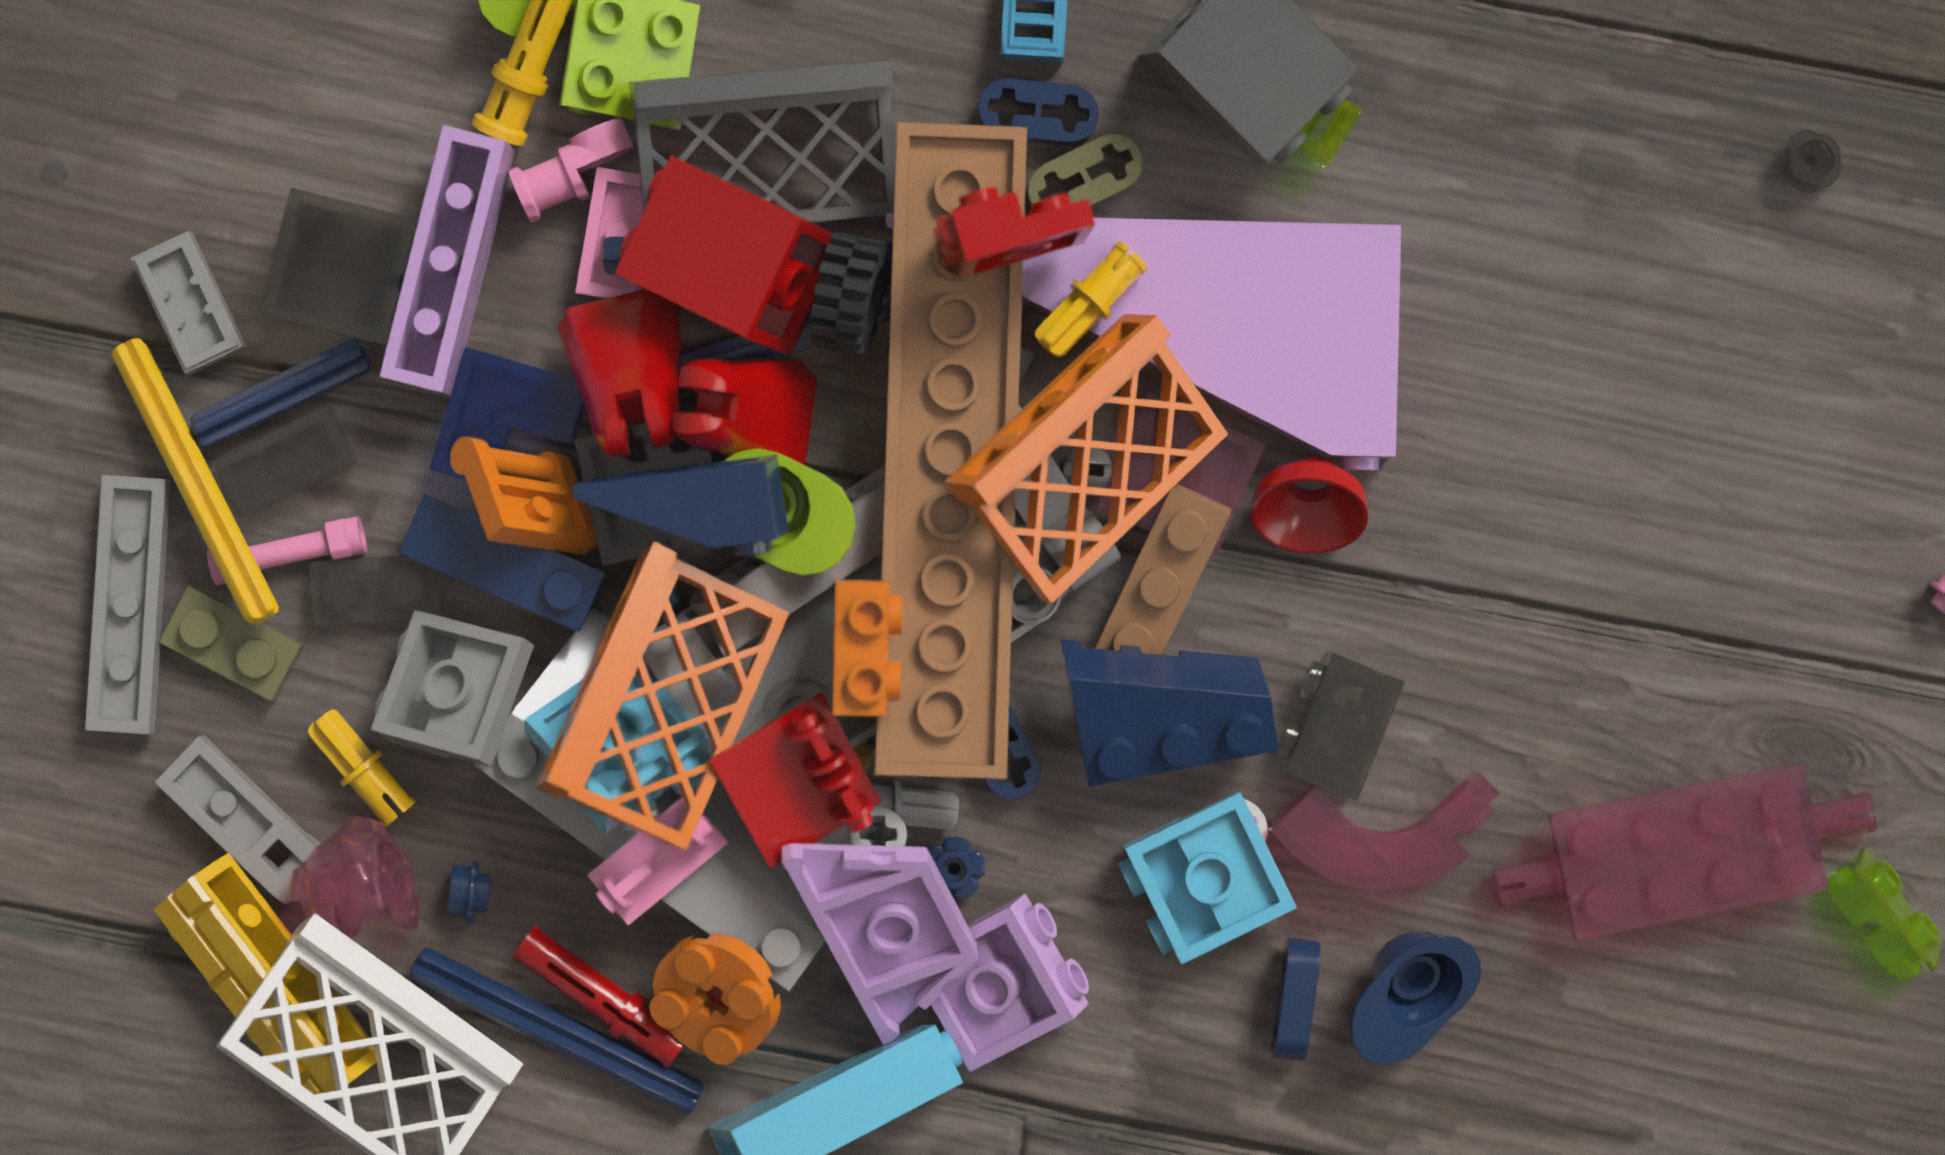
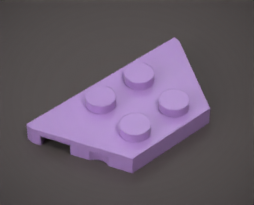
[782,843,978,1045]

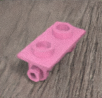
[587,797,729,925]

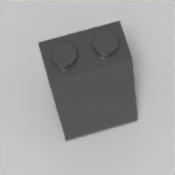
[1137,0,1358,163]

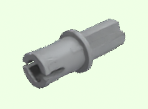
[872,779,959,830]

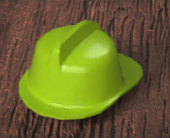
[724,448,856,575]

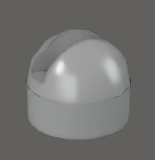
[1062,448,1113,496]

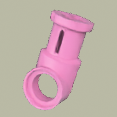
[508,118,634,223]

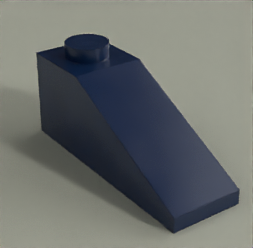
[572,454,789,556]
[399,494,605,632]

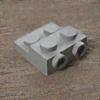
[370,610,534,767]

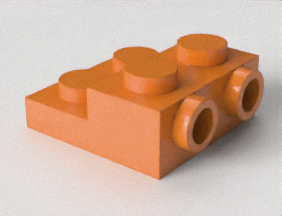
[833,579,902,716]

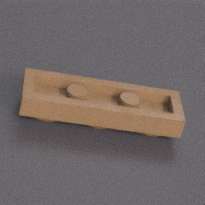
[1094,484,1231,655]

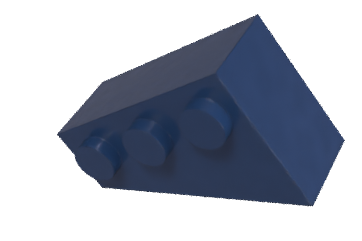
[1061,640,1279,787]

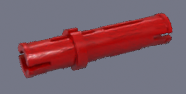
[512,926,685,1069]

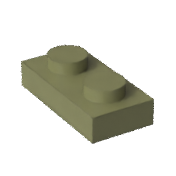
[159,586,306,701]

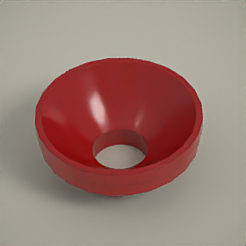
[1251,456,1368,554]

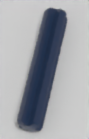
[190,339,371,448]

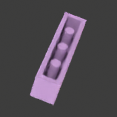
[379,125,516,397]

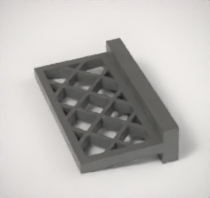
[628,60,895,222]

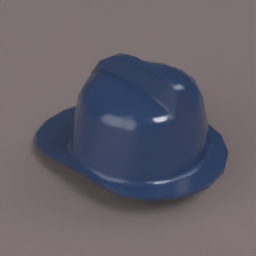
[1350,932,1481,1065]

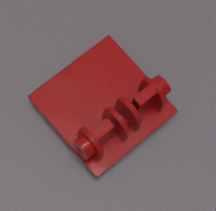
[709,692,882,869]

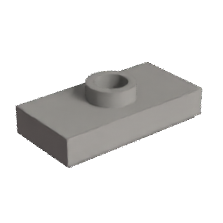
[130,231,247,375]

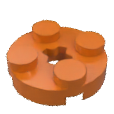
[649,933,781,1065]

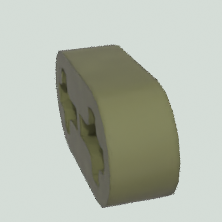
[1028,134,1143,208]

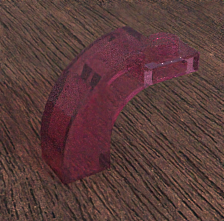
[1267,771,1500,890]

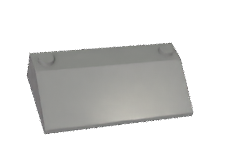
[474,607,879,991]

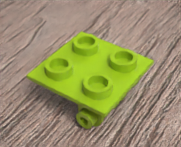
[559,0,700,130]

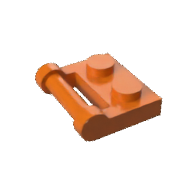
[450,437,600,555]

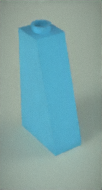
[707,1025,963,1155]

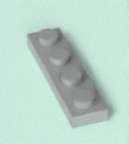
[85,475,171,734]

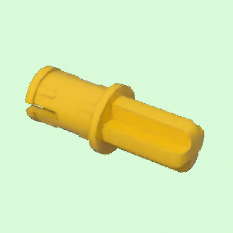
[1034,241,1148,358]
[307,709,416,828]

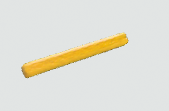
[112,338,279,625]

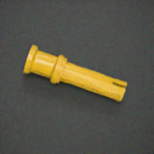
[471,0,572,146]

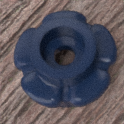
[928,837,986,900]
[448,860,491,923]

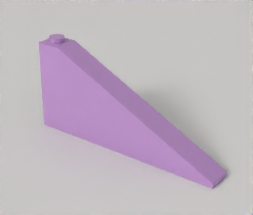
[886,213,1401,471]

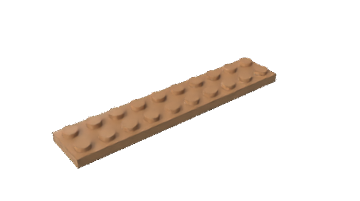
[875,122,1027,779]

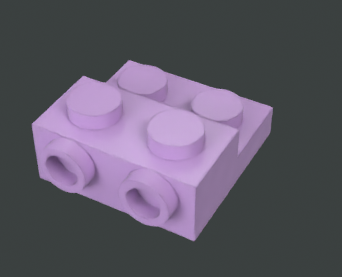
[931,893,1089,1072]

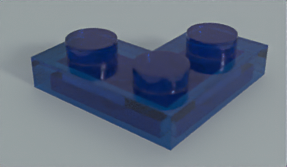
[430,347,584,480]

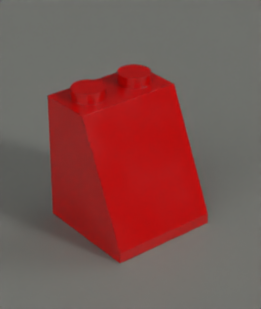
[615,155,832,356]

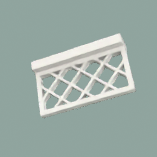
[216,914,523,1155]

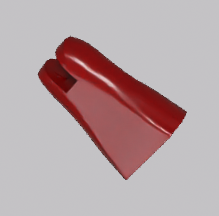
[558,289,681,458]
[672,358,817,465]

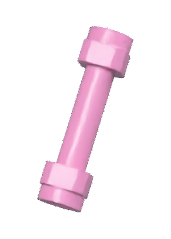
[207,516,367,586]

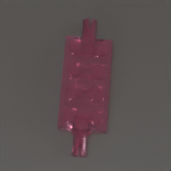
[1492,762,1877,941]

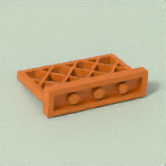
[945,314,1228,604]
[535,542,789,852]

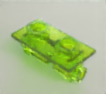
[1826,846,1942,982]

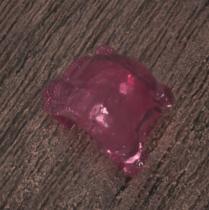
[290,816,420,939]

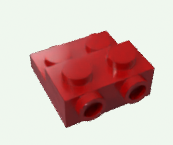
[933,187,1096,280]

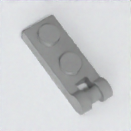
[155,735,332,904]

